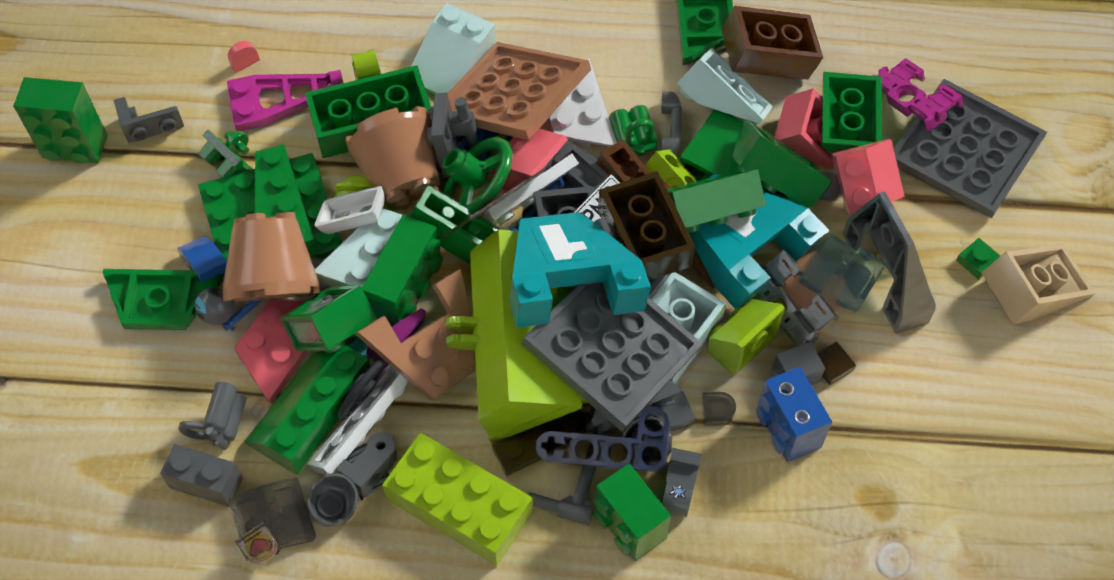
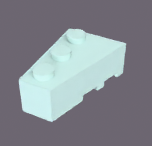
[315,208,402,291]

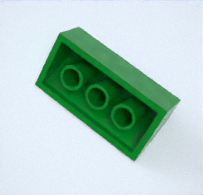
[244,345,370,476]

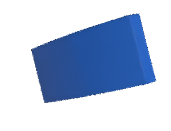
[177,236,227,283]

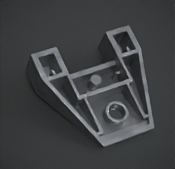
[843,191,936,334]

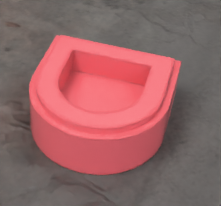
[227,41,260,73]

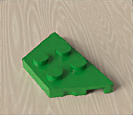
[676,0,733,65]
[102,269,223,330]

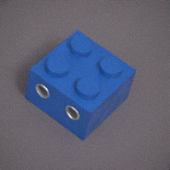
[756,366,832,462]

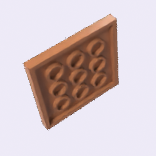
[447,42,591,140]

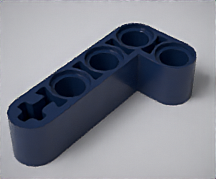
[536,407,671,472]

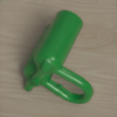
[609,105,658,156]

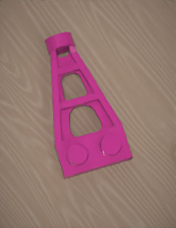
[227,70,344,131]

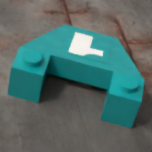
[689,173,829,309]
[509,212,651,328]

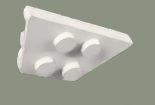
[548,59,617,148]

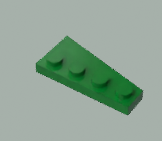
[255,144,316,248]

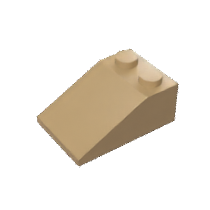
[982,244,1095,324]

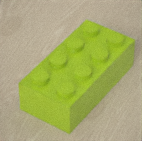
[382,432,533,566]

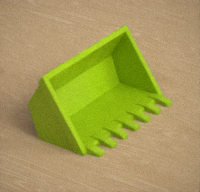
[445,229,588,443]

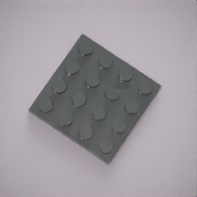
[894,79,1047,219]
[521,282,703,432]

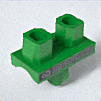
[198,129,253,178]

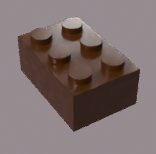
[721,6,824,80]

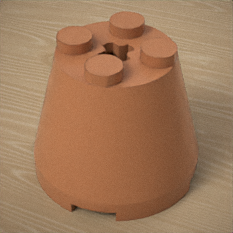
[345,106,440,210]
[222,212,320,302]

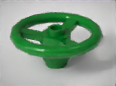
[442,137,513,213]

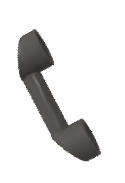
[660,91,682,156]

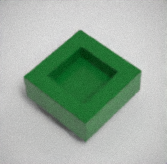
[956,238,1000,280]

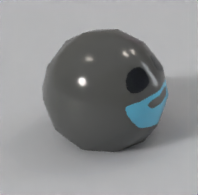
[195,287,235,326]

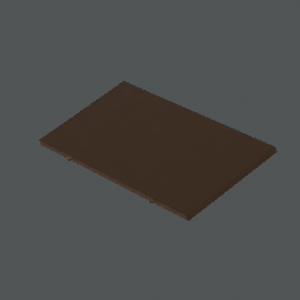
[440,168,545,240]

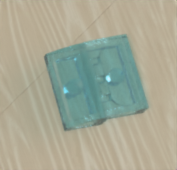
[798,233,886,312]

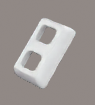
[315,186,385,234]

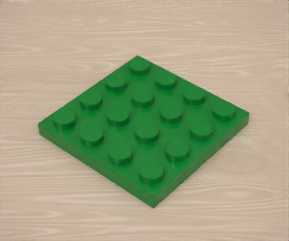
[198,153,342,276]

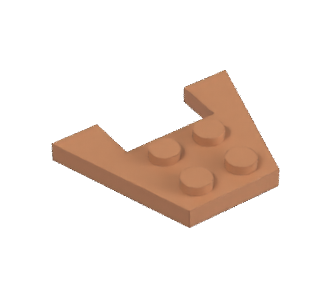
[354,269,476,400]

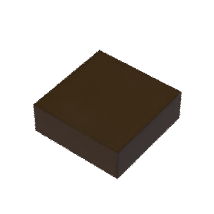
[817,341,856,385]

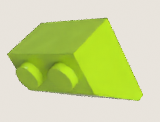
[707,299,785,376]

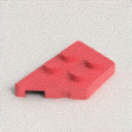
[234,300,311,404]

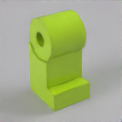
[351,49,381,80]
[645,149,697,188]

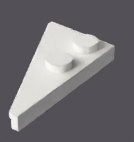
[482,154,579,226]

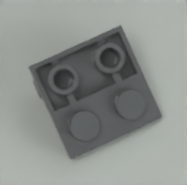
[427,92,479,178]

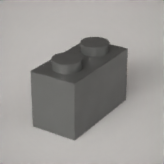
[160,444,243,507]

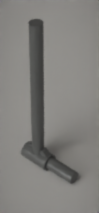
[528,429,607,526]

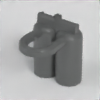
[178,382,247,450]

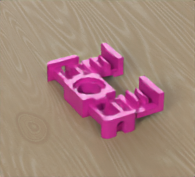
[872,58,963,131]

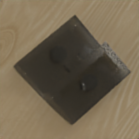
[228,477,316,561]

